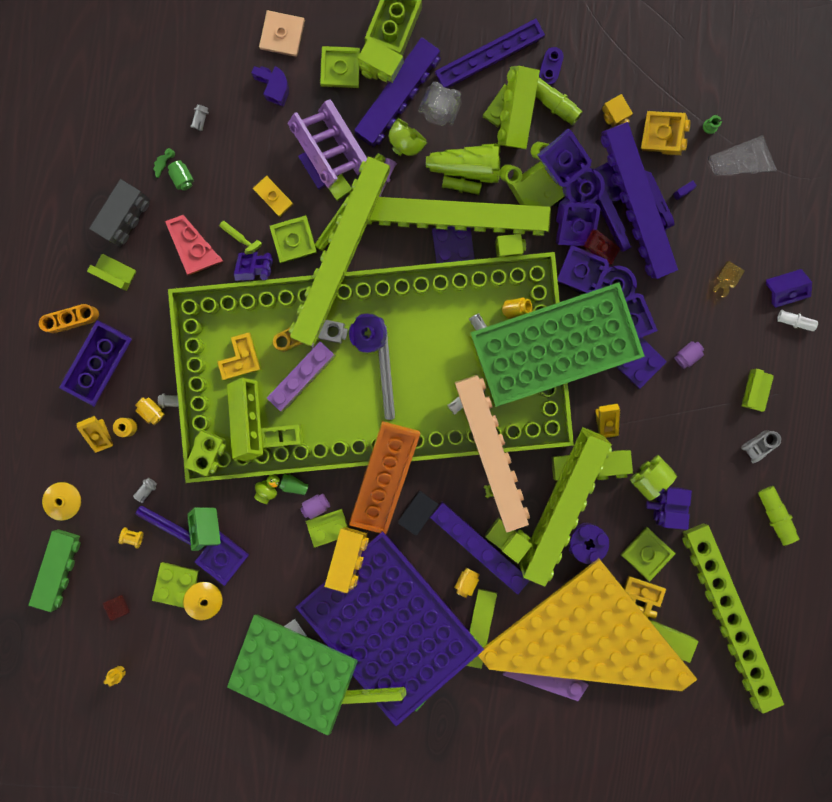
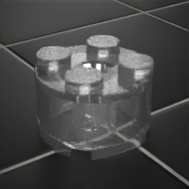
[418,82,462,126]

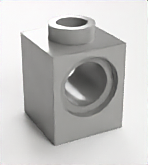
[318,320,348,344]

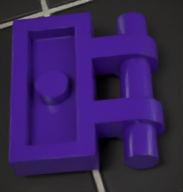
[234,252,273,281]

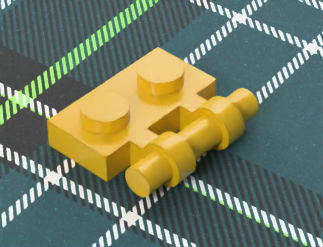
[624,576,666,619]

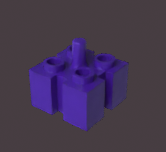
[646,487,692,530]

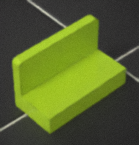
[87,254,136,291]
[741,369,774,412]

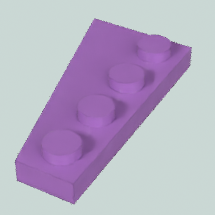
[503,671,588,701]

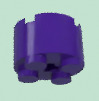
[568,523,609,564]

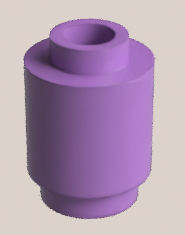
[674,341,704,369]
[300,494,330,520]

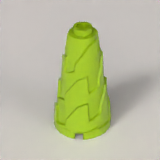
[426,144,500,183]

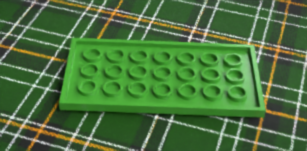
[470,282,645,407]

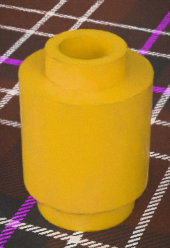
[502,298,532,319]
[135,397,165,425]
[113,418,137,437]
[454,568,480,598]

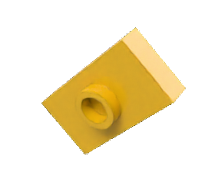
[253,176,293,217]

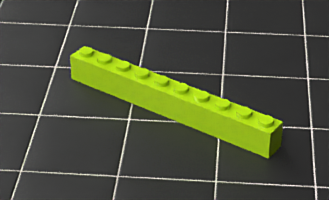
[289,156,390,348]
[367,197,551,236]

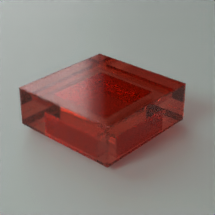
[103,595,129,621]

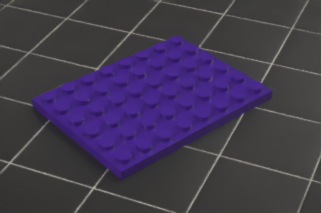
[296,532,484,726]

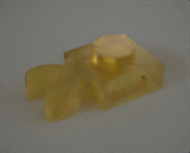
[713,261,745,297]

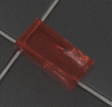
[584,229,620,265]

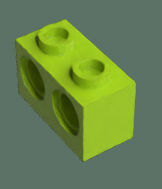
[495,234,526,258]
[261,424,303,448]
[185,431,226,477]

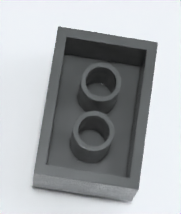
[89,179,150,247]

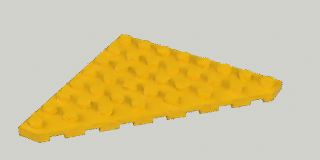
[478,558,697,691]

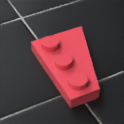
[165,215,223,275]

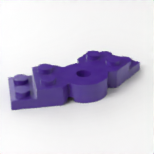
[537,129,605,246]
[557,245,658,338]

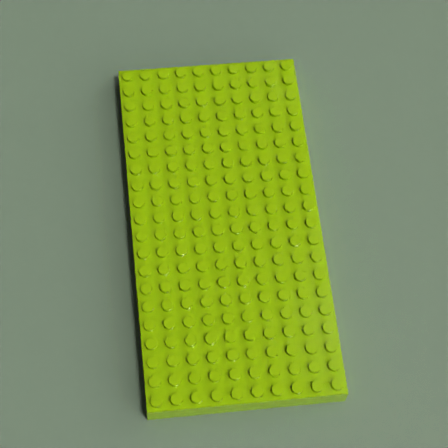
[168,252,574,483]

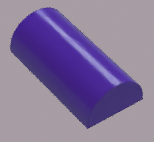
[59,320,132,407]

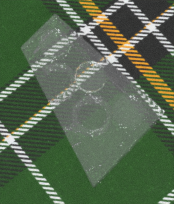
[708,135,777,176]

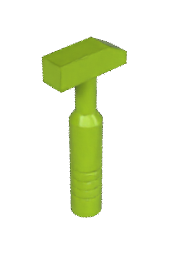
[219,221,262,255]

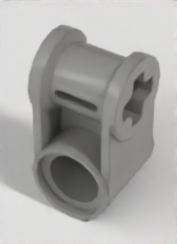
[741,430,781,463]

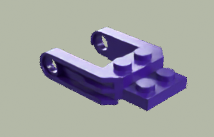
[594,162,675,252]

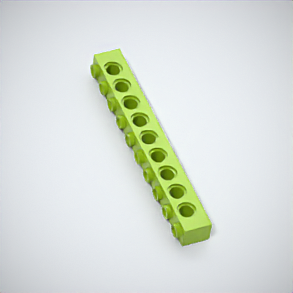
[682,523,784,714]

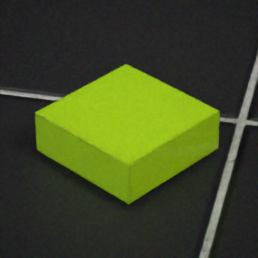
[328,174,352,201]

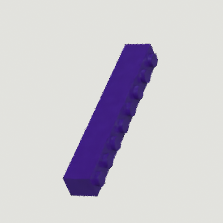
[601,122,678,279]

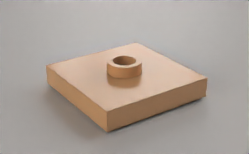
[259,10,305,57]

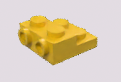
[641,111,691,155]

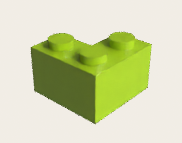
[358,38,404,83]
[484,517,532,563]

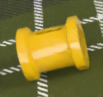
[119,527,143,549]

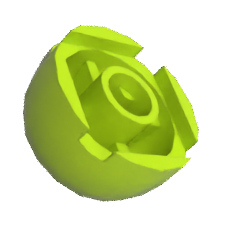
[389,118,427,156]

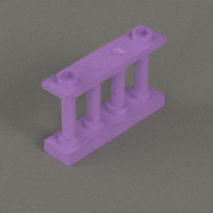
[288,99,367,188]

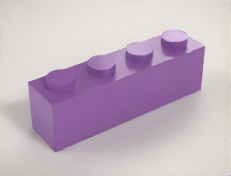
[267,342,335,412]

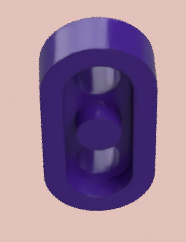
[539,47,564,86]

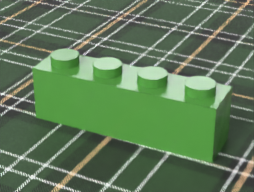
[29,529,80,612]

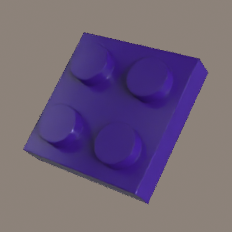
[432,226,475,263]
[616,338,667,389]
[195,531,249,586]

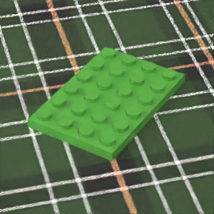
[227,615,358,736]

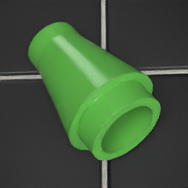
[279,474,308,495]

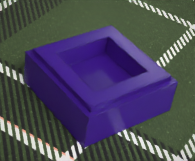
[672,180,697,200]

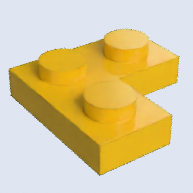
[217,332,261,380]

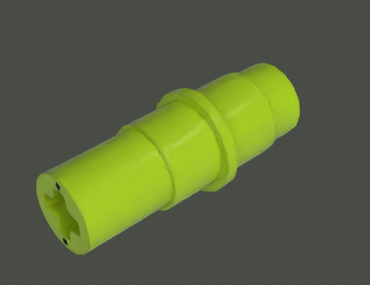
[535,77,583,126]
[758,486,799,546]

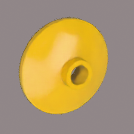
[42,482,81,521]
[183,582,222,620]

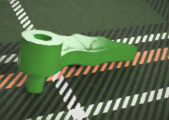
[153,148,175,178]

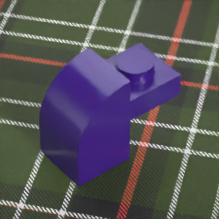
[251,66,289,107]

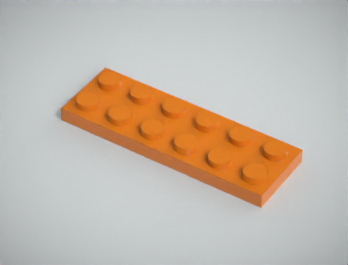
[349,421,420,534]

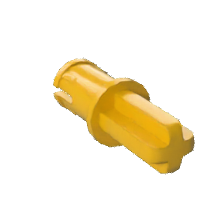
[103,666,126,687]

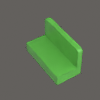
[187,508,221,551]

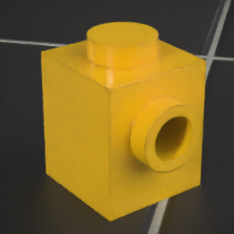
[602,94,633,127]

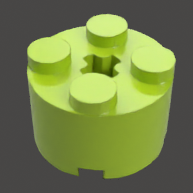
[630,455,677,501]

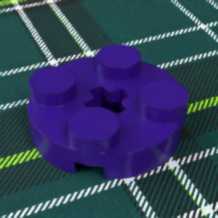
[349,314,387,353]

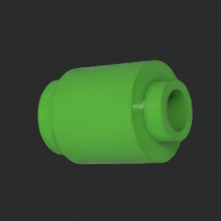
[168,160,194,191]

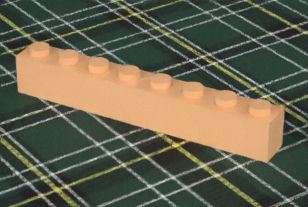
[455,375,530,532]

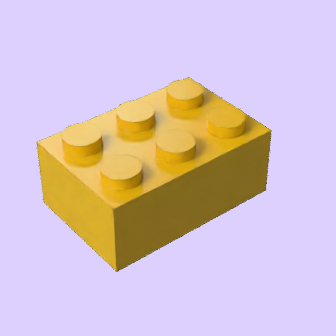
[324,527,369,593]

